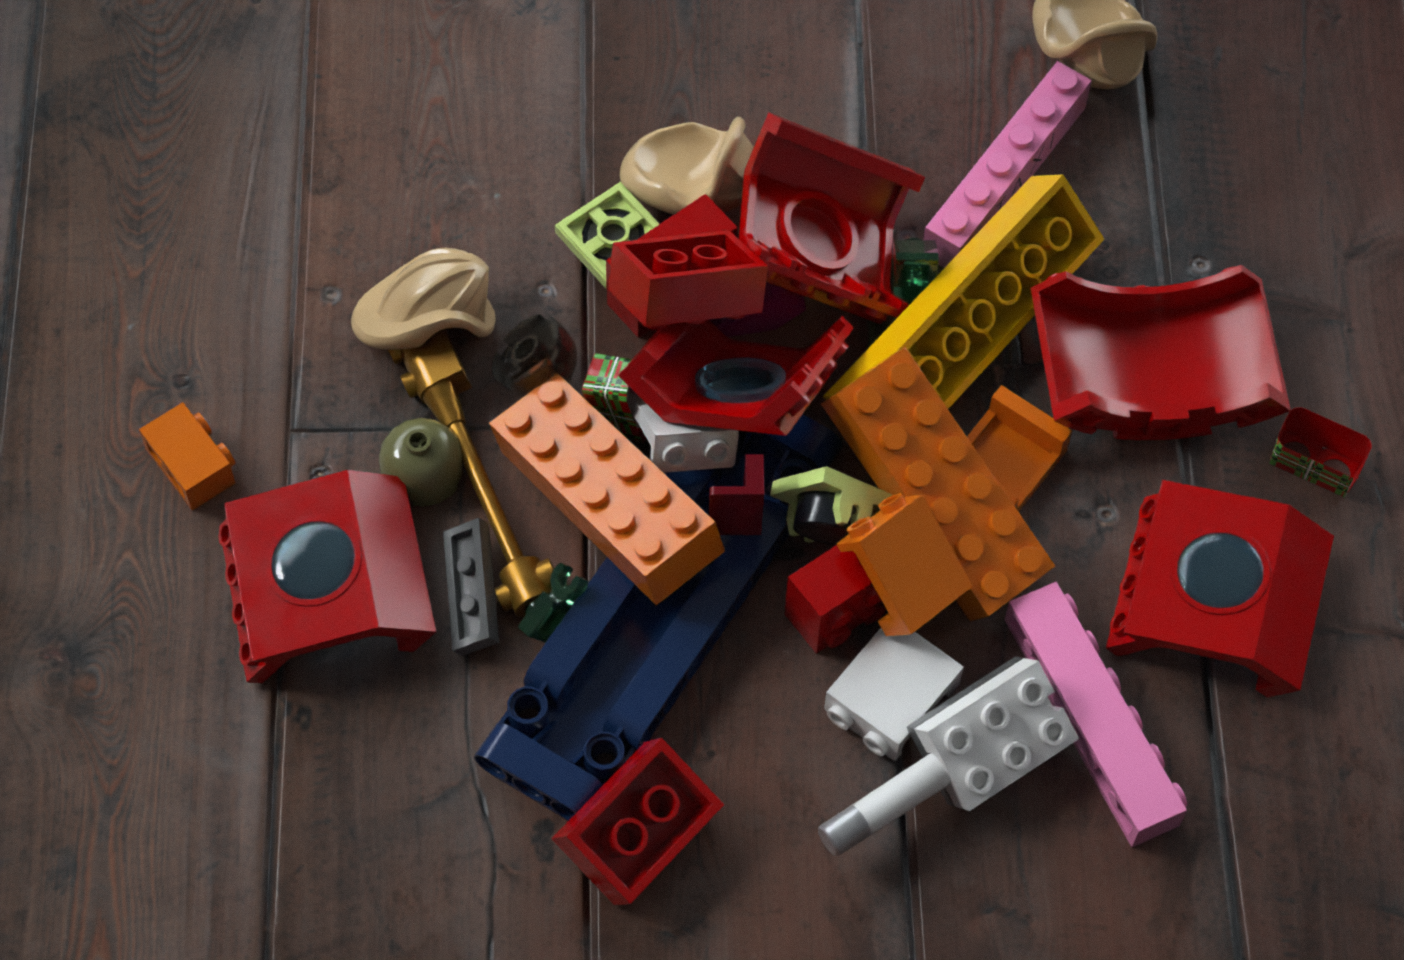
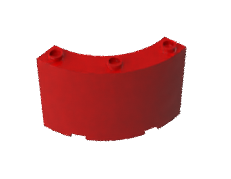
[1031,265,1291,440]

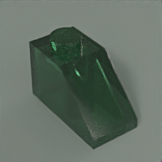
[892,238,939,304]

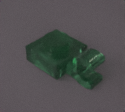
[518,563,589,643]

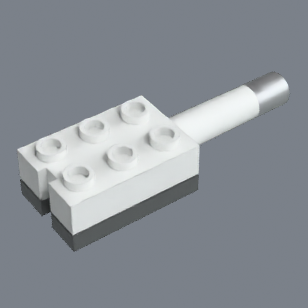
[818,657,1079,856]

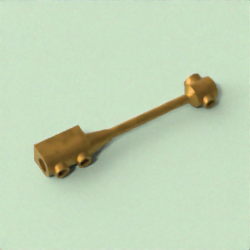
[388,329,563,617]

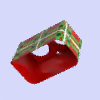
[582,353,646,443]
[1269,407,1372,497]

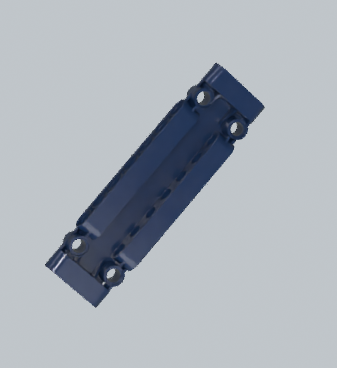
[474,384,843,821]

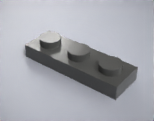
[443,518,499,656]

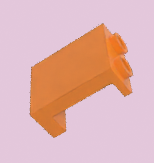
[967,385,1073,512]
[837,493,973,636]

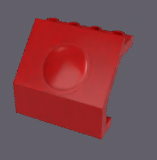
[739,112,926,325]

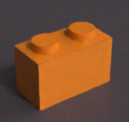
[139,402,236,511]

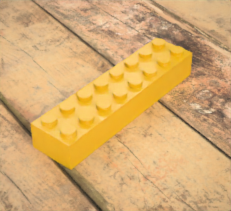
[823,174,1105,409]

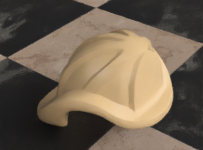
[1032,0,1158,90]
[620,116,754,214]
[351,247,496,350]

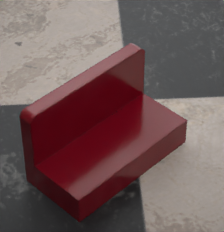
[709,454,764,535]

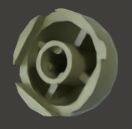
[378,418,465,507]

